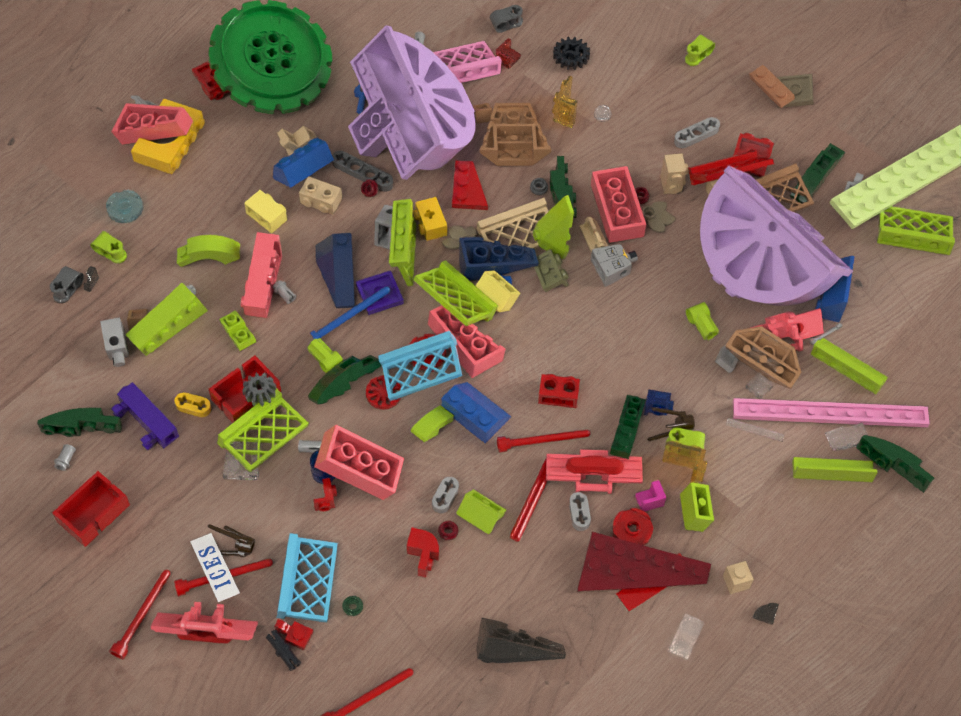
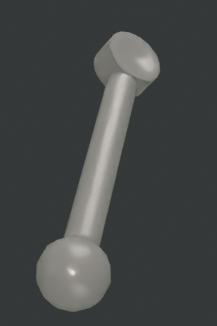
[810,323,842,345]

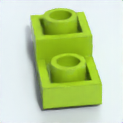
[219,310,256,351]
[411,405,454,442]

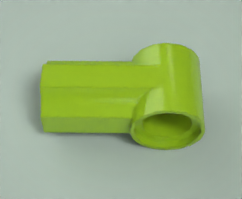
[686,302,719,340]
[307,338,343,373]

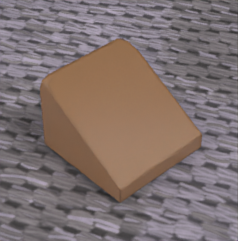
[473,103,492,124]
[127,309,148,331]

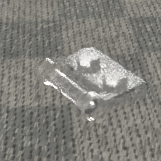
[223,441,263,480]

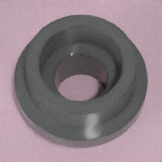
[530,178,548,195]

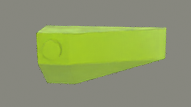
[533,195,574,259]

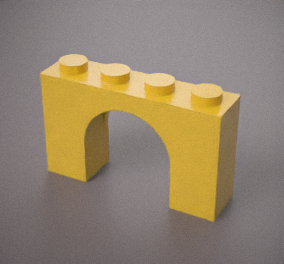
[131,99,205,174]

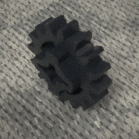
[553,37,590,70]

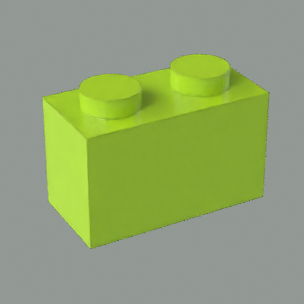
[680,483,714,532]

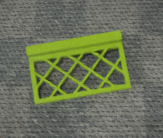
[389,199,417,286]
[877,206,955,255]
[413,261,498,326]
[217,389,309,473]

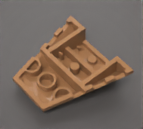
[480,103,552,166]

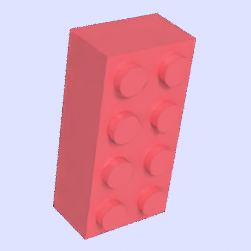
[591,166,646,243]
[314,425,404,500]

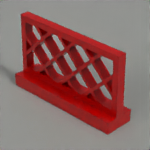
[688,151,774,185]

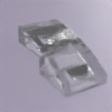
[825,423,868,451]
[668,613,704,660]

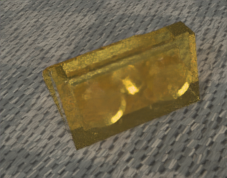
[552,75,578,128]
[662,441,708,483]

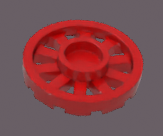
[366,375,401,410]

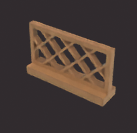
[756,164,814,212]

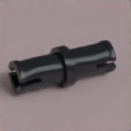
[266,629,301,671]

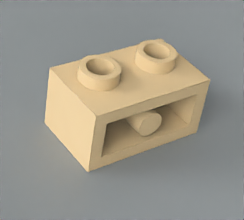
[660,154,688,194]
[299,176,342,215]

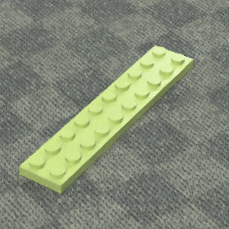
[829,125,961,229]

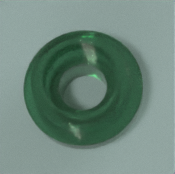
[342,596,363,616]

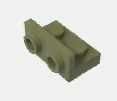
[534,249,569,292]

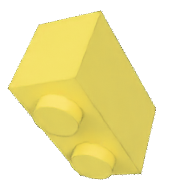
[244,190,287,233]
[476,270,521,312]

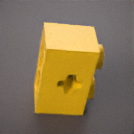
[413,197,447,241]

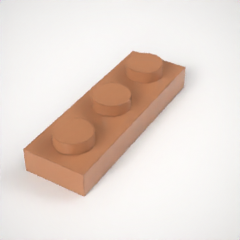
[749,65,795,108]

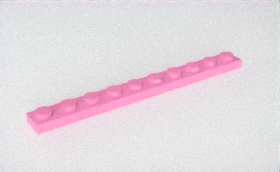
[733,398,930,427]

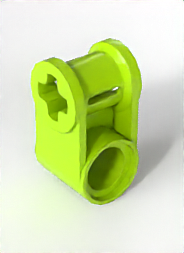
[685,35,715,66]
[90,231,127,264]
[666,427,705,456]

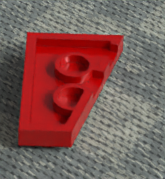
[452,160,488,210]

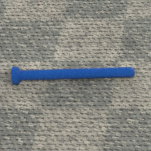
[310,286,390,339]

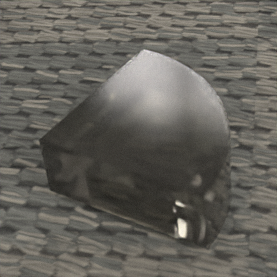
[83,266,99,292]
[753,603,779,625]

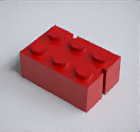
[209,355,281,423]
[52,471,130,547]

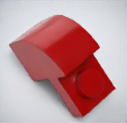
[406,527,439,577]

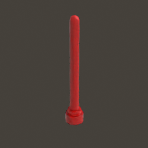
[497,430,590,453]
[174,559,273,597]
[109,569,170,660]
[320,668,413,716]

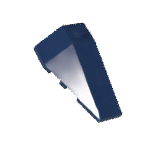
[315,233,355,309]
[459,237,539,280]

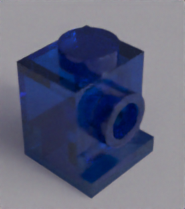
[644,389,674,416]

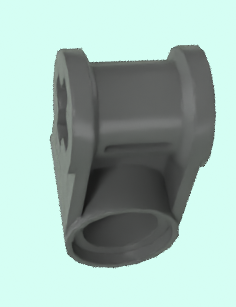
[489,5,523,33]
[50,266,84,303]

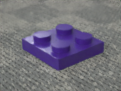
[356,270,404,315]

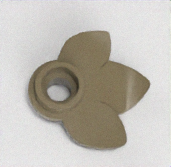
[641,201,676,233]
[442,226,477,249]

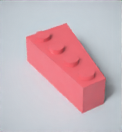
[111,103,193,145]
[241,232,282,318]
[428,305,506,378]

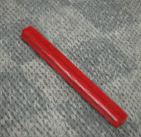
[510,459,548,542]

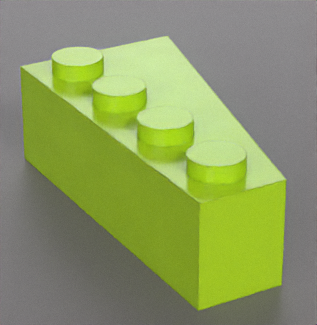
[125,283,208,356]

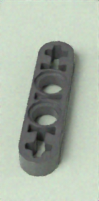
[332,151,393,192]

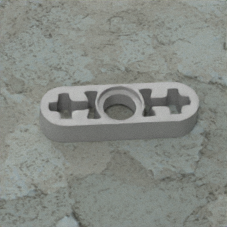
[674,117,720,149]

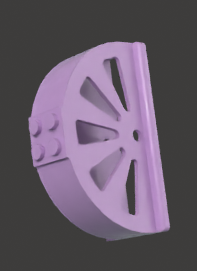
[348,25,475,180]
[700,166,853,306]

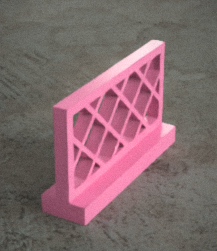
[433,41,501,83]

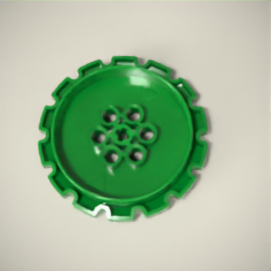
[208,0,333,114]

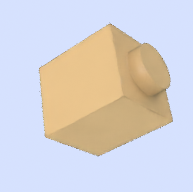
[723,561,754,594]

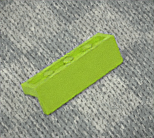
[811,338,887,394]
[792,457,878,482]

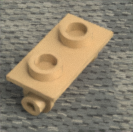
[579,217,608,253]

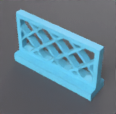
[378,331,463,401]
[276,533,338,623]

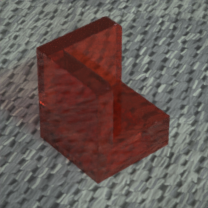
[496,38,521,69]

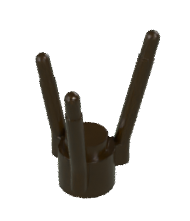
[647,407,695,441]
[208,524,255,557]

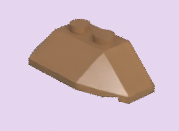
[725,326,802,389]

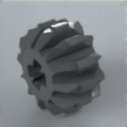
[242,372,277,407]

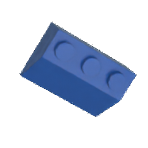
[273,138,334,188]
[815,256,855,322]
[441,382,511,444]

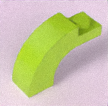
[177,235,240,267]

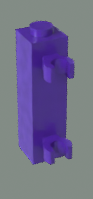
[111,382,179,450]

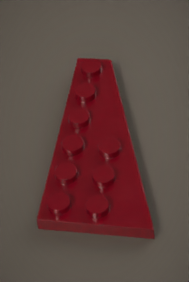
[577,532,711,592]

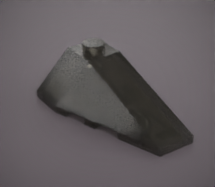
[476,618,566,663]

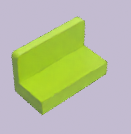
[456,489,506,534]

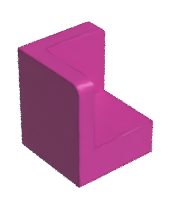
[635,480,666,512]

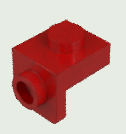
[313,478,337,512]

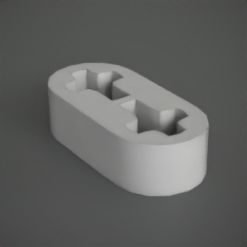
[432,477,459,514]
[569,492,591,531]

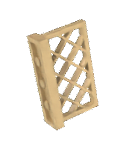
[476,198,549,249]

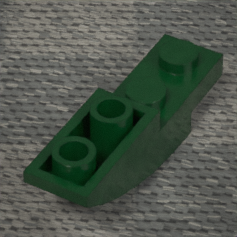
[790,143,845,204]
[549,156,577,224]
[308,355,381,405]
[610,394,646,459]
[37,408,122,437]
[856,435,935,493]

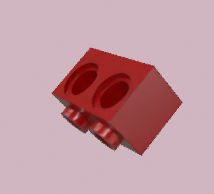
[538,374,580,408]

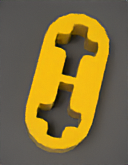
[174,392,212,417]

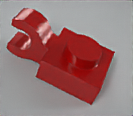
[274,619,313,650]

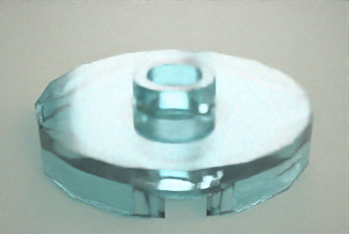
[106,190,143,223]

